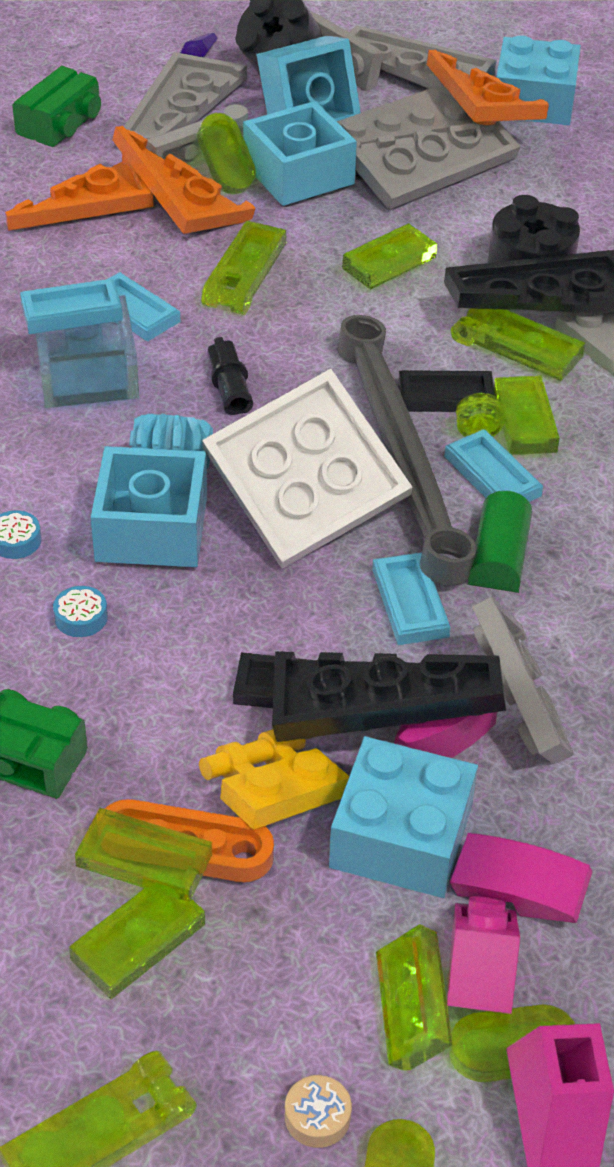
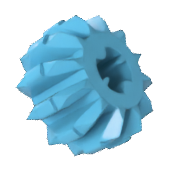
[129,413,213,468]

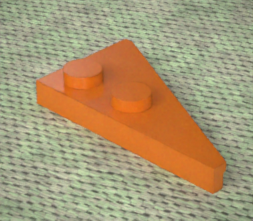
[427,50,549,125]
[112,126,256,234]
[5,154,154,231]

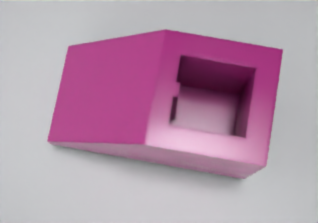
[447,896,520,1014]
[506,1023,614,1167]

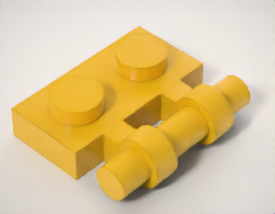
[199,729,350,830]

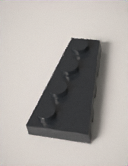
[444,250,614,313]
[272,651,506,742]

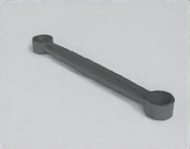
[337,315,476,585]

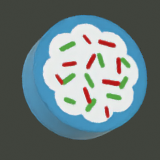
[0,510,41,559]
[53,586,108,637]

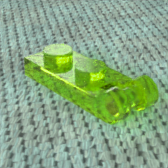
[201,220,287,315]
[450,308,586,381]
[0,1051,197,1167]

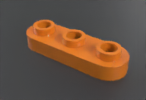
[97,799,274,882]

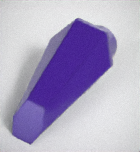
[180,33,218,57]

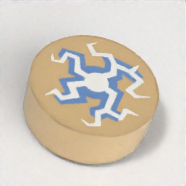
[285,1075,352,1148]

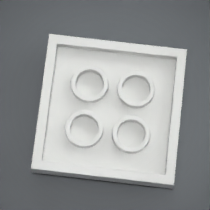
[202,369,413,568]

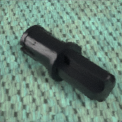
[208,337,253,415]

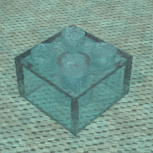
[35,295,139,408]

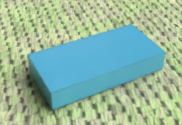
[108,272,181,342]
[20,279,123,334]
[444,429,543,502]
[372,553,451,645]

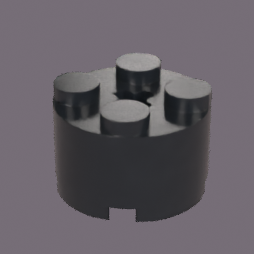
[235,0,323,75]
[488,195,580,263]

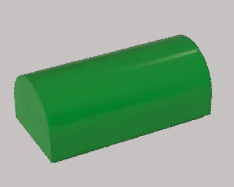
[467,491,532,593]

